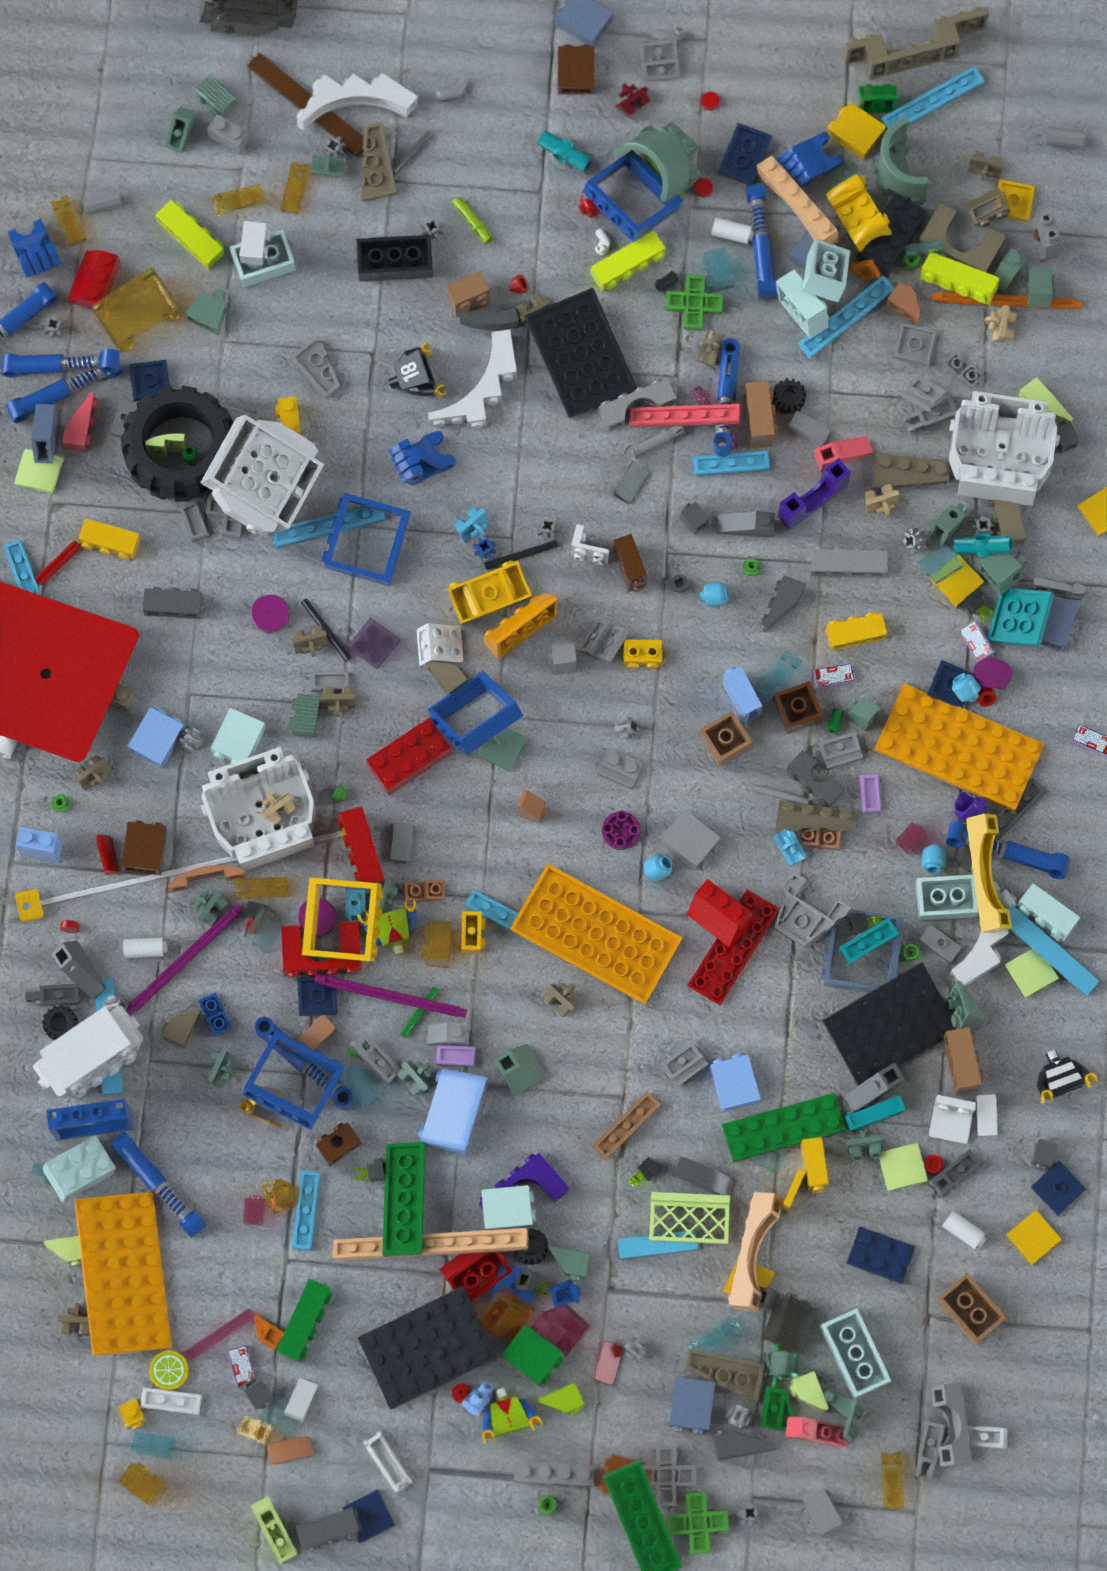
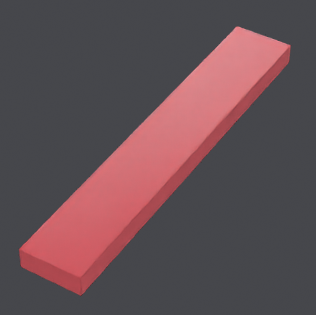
[629,404,742,427]

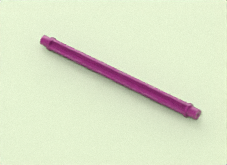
[126,904,243,1016]
[314,974,467,1018]

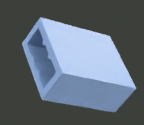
[723,666,762,724]
[128,707,185,769]
[15,827,63,863]
[710,1053,761,1112]

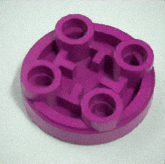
[251,594,289,634]
[973,658,1012,690]
[602,810,640,850]
[297,898,336,938]

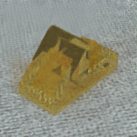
[236,1415,274,1446]

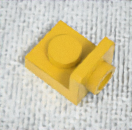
[118,1399,146,1430]

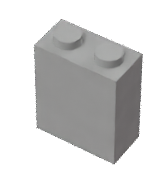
[660,809,721,871]

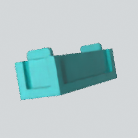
[839,918,899,967]
[844,1094,906,1134]

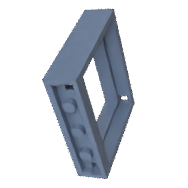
[821,910,904,993]

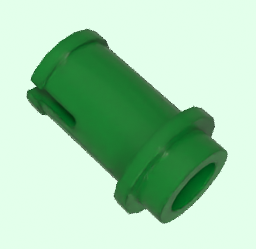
[182,446,197,466]
[826,708,845,734]

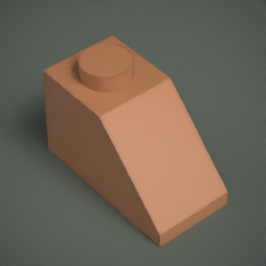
[886,282,920,325]
[517,789,548,823]

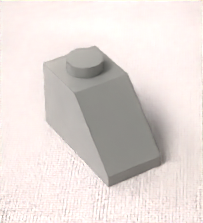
[427,1022,467,1046]

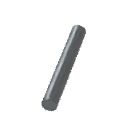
[392,131,433,175]

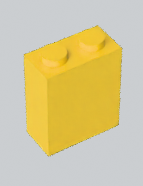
[828,102,886,161]
[800,1137,829,1195]

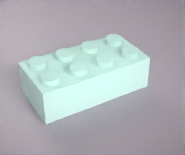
[820,1308,891,1399]

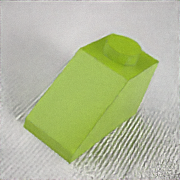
[538,1383,585,1416]

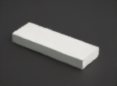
[140,1387,202,1415]

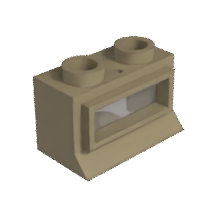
[965,188,1011,228]

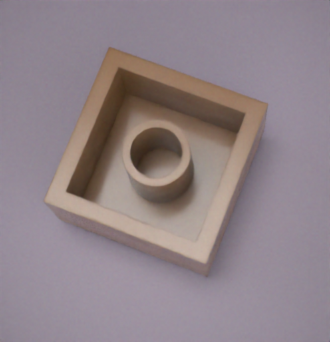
[446,271,490,317]
[699,711,752,767]

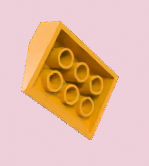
[483,593,558,660]

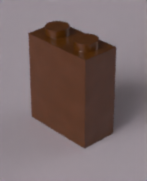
[558,44,595,95]
[613,534,647,592]
[121,820,167,876]

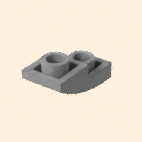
[942,351,984,389]
[787,411,830,446]

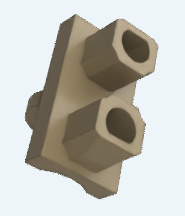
[968,151,1004,181]
[515,292,550,324]
[696,329,725,367]
[292,626,329,657]
[320,687,355,717]
[75,755,112,791]
[542,982,579,1017]
[58,1303,90,1335]

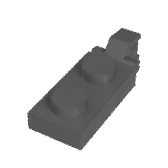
[25,984,80,1006]

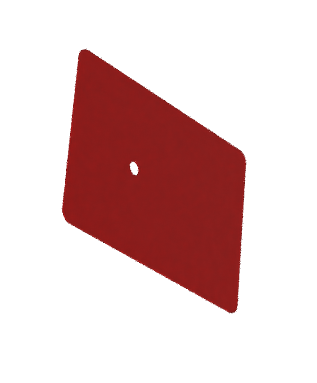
[0,581,139,762]

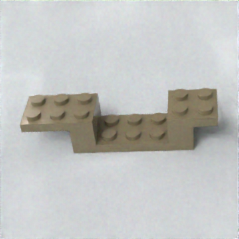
[843,7,989,80]

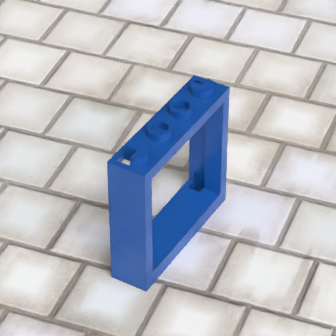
[582,150,683,243]
[321,493,410,586]
[427,671,523,755]
[242,1031,345,1131]
[46,1099,134,1141]

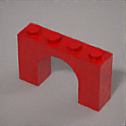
[281,921,362,978]

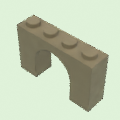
[918,202,1006,273]

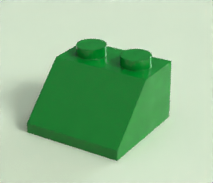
[857,84,898,114]

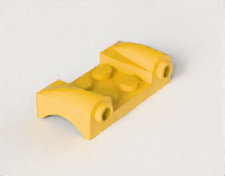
[825,174,892,252]
[447,560,532,625]

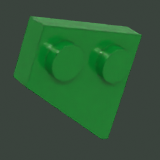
[760,1387,794,1432]

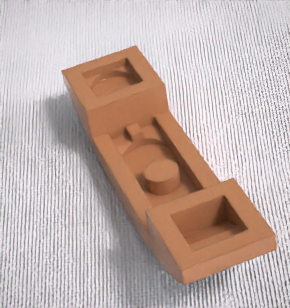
[168,865,246,893]

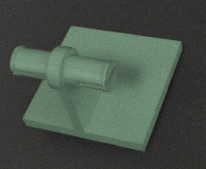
[476,728,527,772]
[825,1392,864,1443]

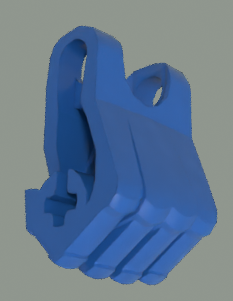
[777,131,845,189]
[7,219,61,278]
[388,431,456,485]

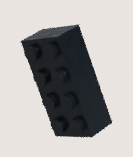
[856,193,927,278]
[356,235,433,282]

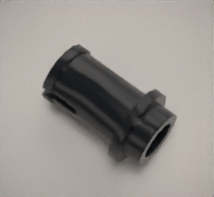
[654,270,679,292]

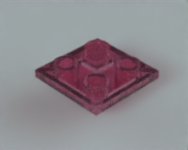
[531,1304,590,1357]

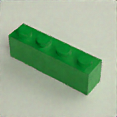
[276,1278,333,1363]

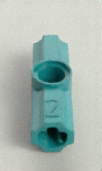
[537,130,592,173]
[954,533,1013,557]

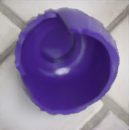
[954,791,987,823]

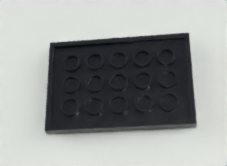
[524,288,637,419]
[822,962,956,1086]
[358,1286,497,1410]

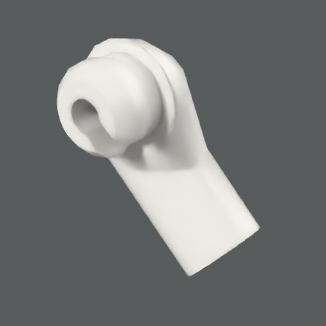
[595,228,611,255]

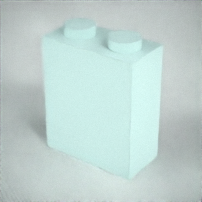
[211,708,266,764]
[481,1185,536,1230]

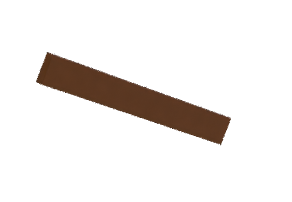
[247,52,363,157]

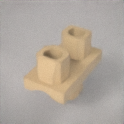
[985,305,1016,342]
[865,484,899,517]
[260,791,296,825]

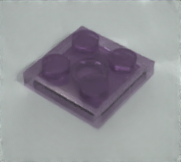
[347,617,401,670]

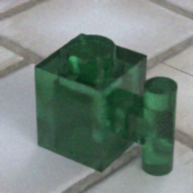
[763,1351,799,1381]

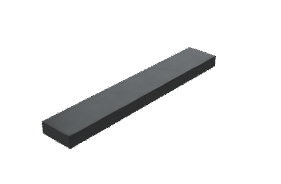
[954,778,1046,872]

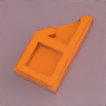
[848,259,881,281]
[254,1314,284,1351]

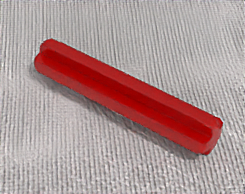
[35,540,81,585]

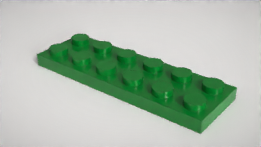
[722,1093,846,1162]
[382,1142,426,1257]
[602,1459,683,1571]

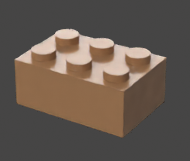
[744,381,777,449]
[943,1027,984,1095]
[936,1273,1006,1346]

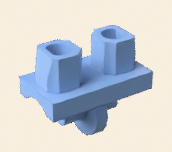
[462,1381,494,1416]

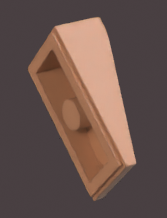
[296,1015,337,1050]

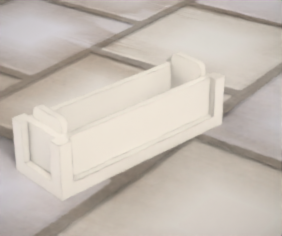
[363,1431,413,1493]

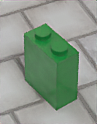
[501,1324,564,1386]

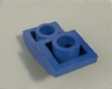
[198,992,232,1036]

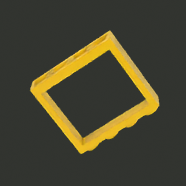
[302,877,384,962]

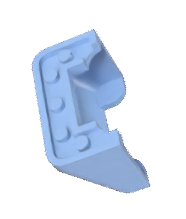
[418,1068,488,1157]

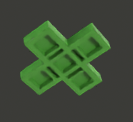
[666,275,723,331]
[667,1492,729,1555]

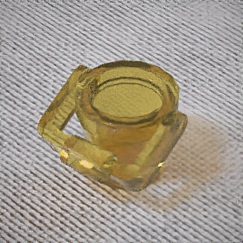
[262,1179,297,1214]

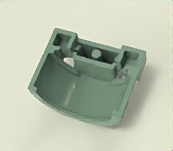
[871,116,929,205]
[613,122,703,202]

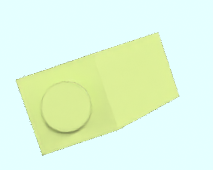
[44,1236,82,1266]
[789,1372,829,1412]

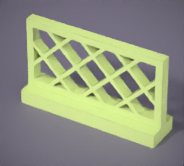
[649,1192,730,1245]

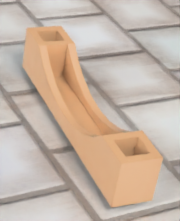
[757,155,839,245]
[728,1192,783,1313]

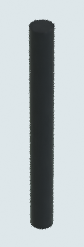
[484,540,558,570]
[301,598,351,662]

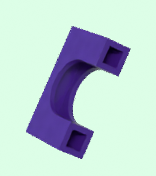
[778,458,851,531]
[479,1152,569,1210]

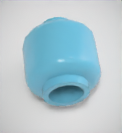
[700,581,729,607]
[952,673,980,702]
[922,844,947,874]
[644,854,672,882]

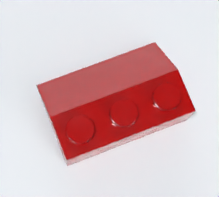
[66,250,121,313]
[687,879,755,948]
[439,1251,513,1302]

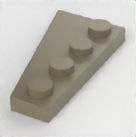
[361,122,398,202]
[872,453,951,490]
[775,800,856,831]
[684,1349,765,1403]

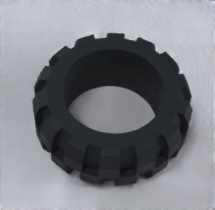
[121,385,233,502]

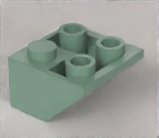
[946,981,984,1032]
[493,1044,547,1097]

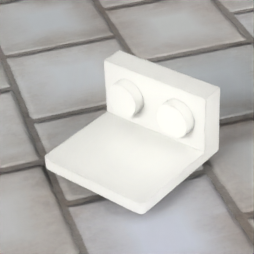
[571,524,609,565]
[417,623,464,667]
[929,1095,976,1144]

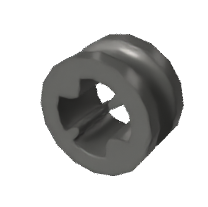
[671,574,688,593]

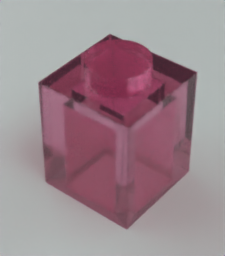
[896,822,927,855]
[243,1195,266,1225]

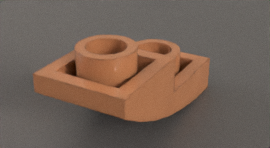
[799,828,842,850]
[403,880,445,902]
[267,1436,313,1465]

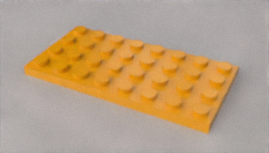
[874,683,1044,812]
[510,863,683,1005]
[74,1192,172,1357]

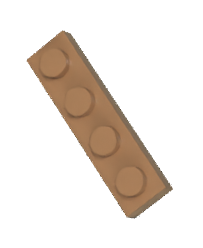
[592,1091,661,1160]

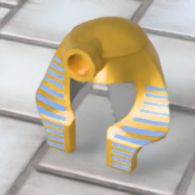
[239,1086,282,1134]

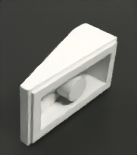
[975,1095,998,1136]
[284,1378,318,1422]
[967,1426,1008,1449]

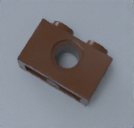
[315,1122,362,1166]

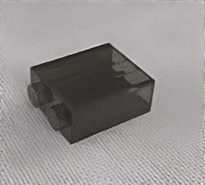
[762,1292,818,1354]

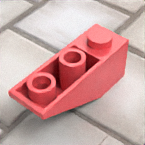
[62,392,98,452]
[814,436,873,472]
[785,1417,847,1447]

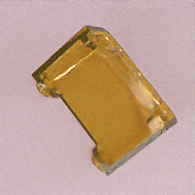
[92,268,181,353]

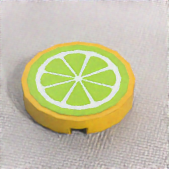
[149,1350,189,1391]

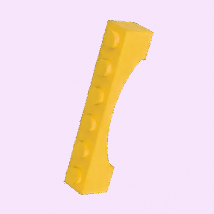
[966,813,1012,933]

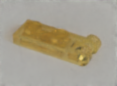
[280,162,310,215]
[211,184,265,216]
[50,195,87,247]
[234,877,288,899]
[881,1452,904,1509]

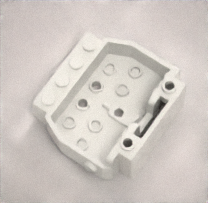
[949,391,1060,506]
[200,415,324,535]
[201,747,315,871]
[33,1006,144,1100]

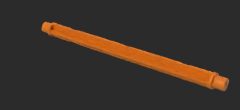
[932,291,1082,310]

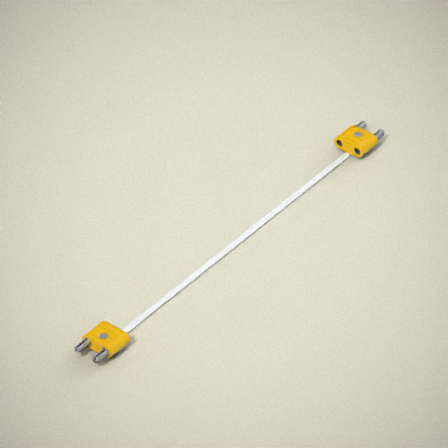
[2,813,381,923]

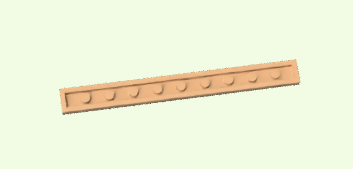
[333,1228,528,1261]

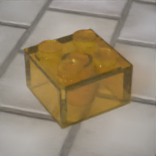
[421,920,453,968]
[118,1462,167,1508]

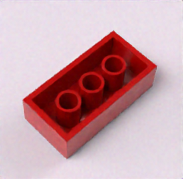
[366,718,451,796]
[337,806,385,883]

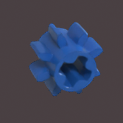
[473,537,496,561]

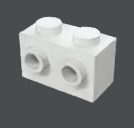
[240,221,270,265]

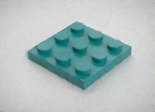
[987,589,1054,647]

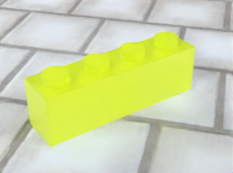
[155,200,224,270]
[590,230,666,291]
[920,252,999,305]

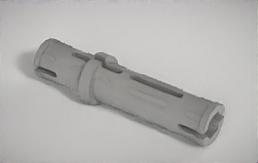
[630,426,685,458]

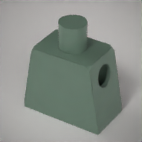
[185,287,228,336]
[927,503,967,548]
[979,553,1028,595]

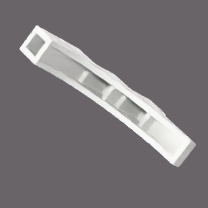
[297,73,418,130]
[428,330,517,429]
[950,867,1018,987]

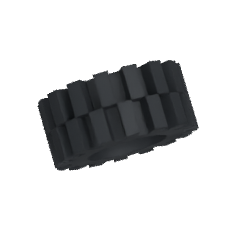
[772,378,806,415]
[42,1005,79,1040]
[513,1228,548,1265]

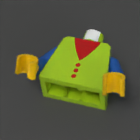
[357,898,417,956]
[482,1388,543,1444]

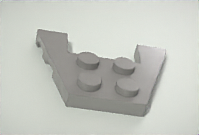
[774,872,854,948]

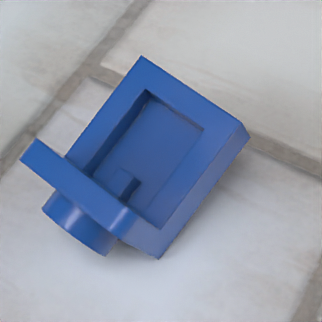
[548,1280,581,1307]

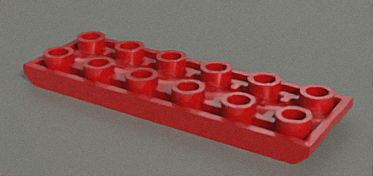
[687,889,780,1006]

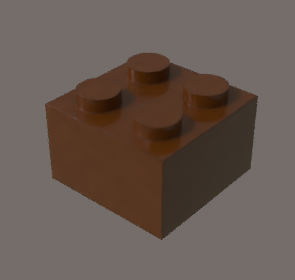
[773,681,824,734]

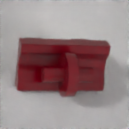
[615,83,650,117]

